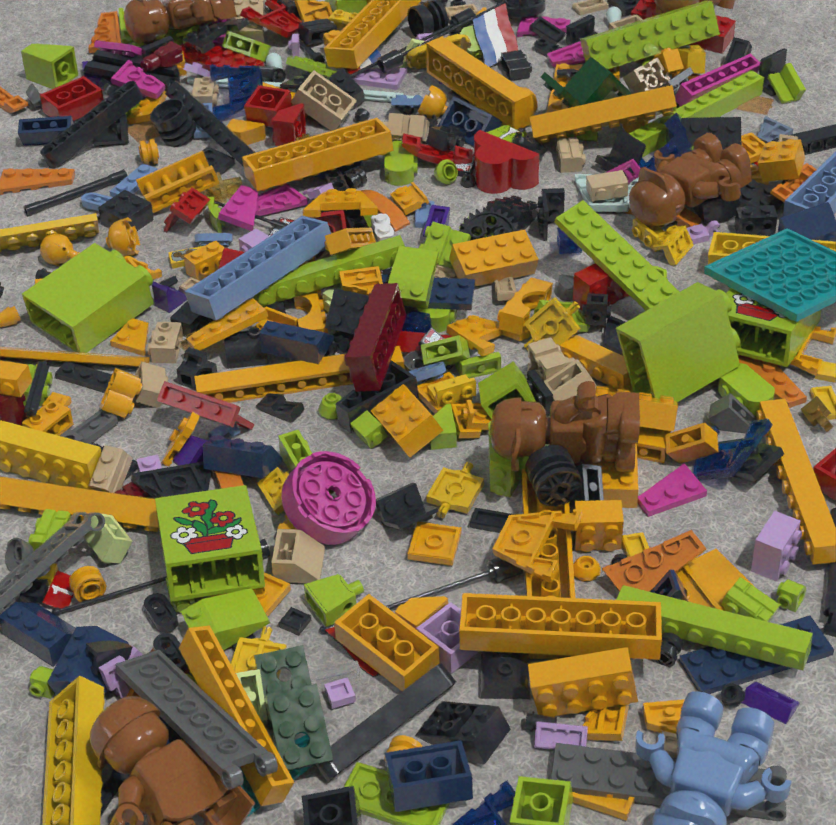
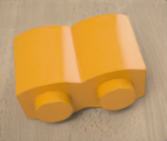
[99,368,142,418]

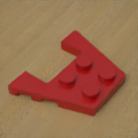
[240,0,302,38]

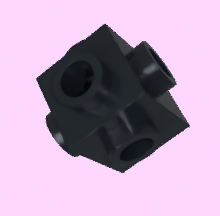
[582,293,611,326]

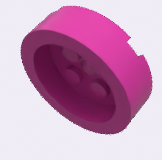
[282,451,376,545]

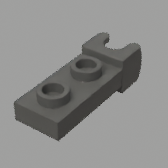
[60,409,118,444]

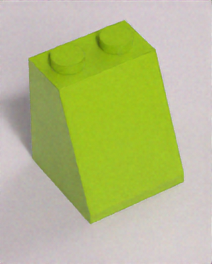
[21,43,79,89]
[478,361,536,419]
[488,421,529,498]

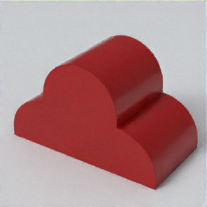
[474,130,539,194]

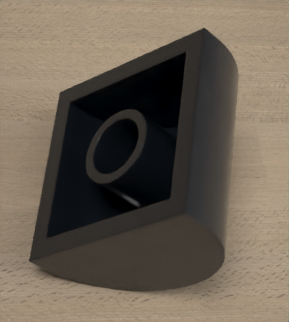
[224,328,268,369]
[481,651,530,699]

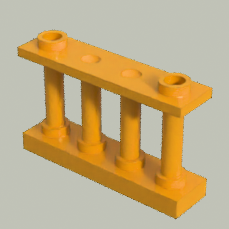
[136,150,220,213]

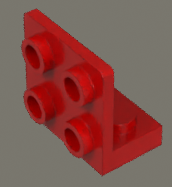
[164,187,211,233]

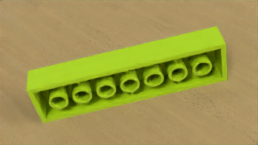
[580,1,720,69]

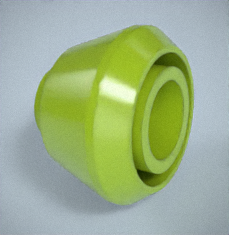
[434,159,458,185]
[318,393,342,420]

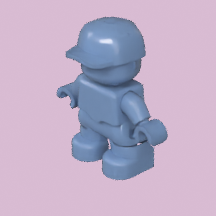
[635,691,791,825]

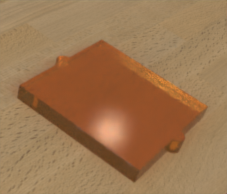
[737,96,774,115]
[128,121,160,143]

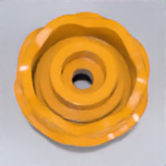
[573,556,601,581]

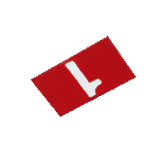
[42,570,74,612]

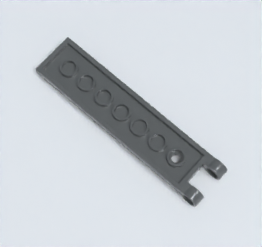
[0,512,105,610]
[115,650,278,790]
[551,743,787,821]

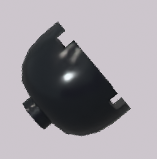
[511,131,548,161]

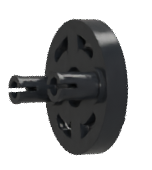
[497,0,546,19]

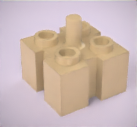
[623,58,670,93]
[388,113,430,144]
[528,337,575,381]

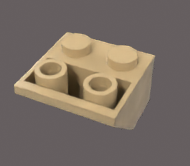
[544,359,597,401]
[271,529,325,583]

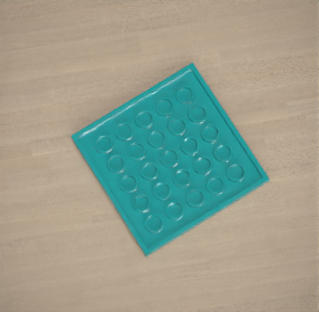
[704,228,836,322]

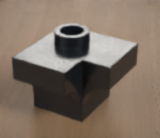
[176,347,217,390]

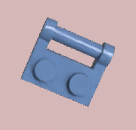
[391,95,423,108]

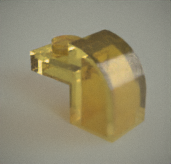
[204,172,242,203]

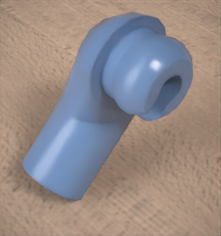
[208,423,241,439]

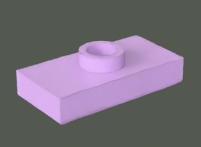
[534,721,588,750]

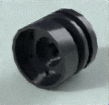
[407,0,449,37]
[150,98,196,146]
[525,445,583,507]

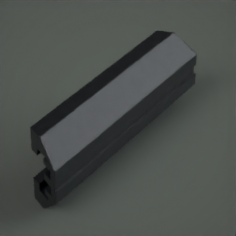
[83,50,180,91]

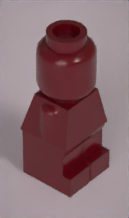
[140,41,183,71]

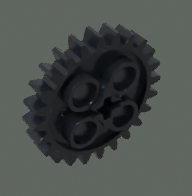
[459,207,520,241]

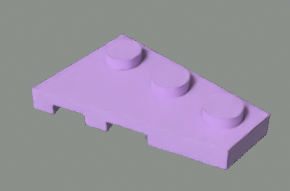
[352,68,407,90]

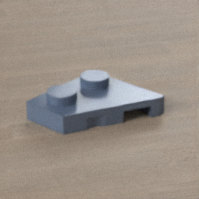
[757,116,793,143]

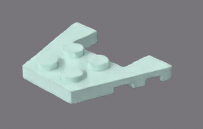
[575,174,639,213]

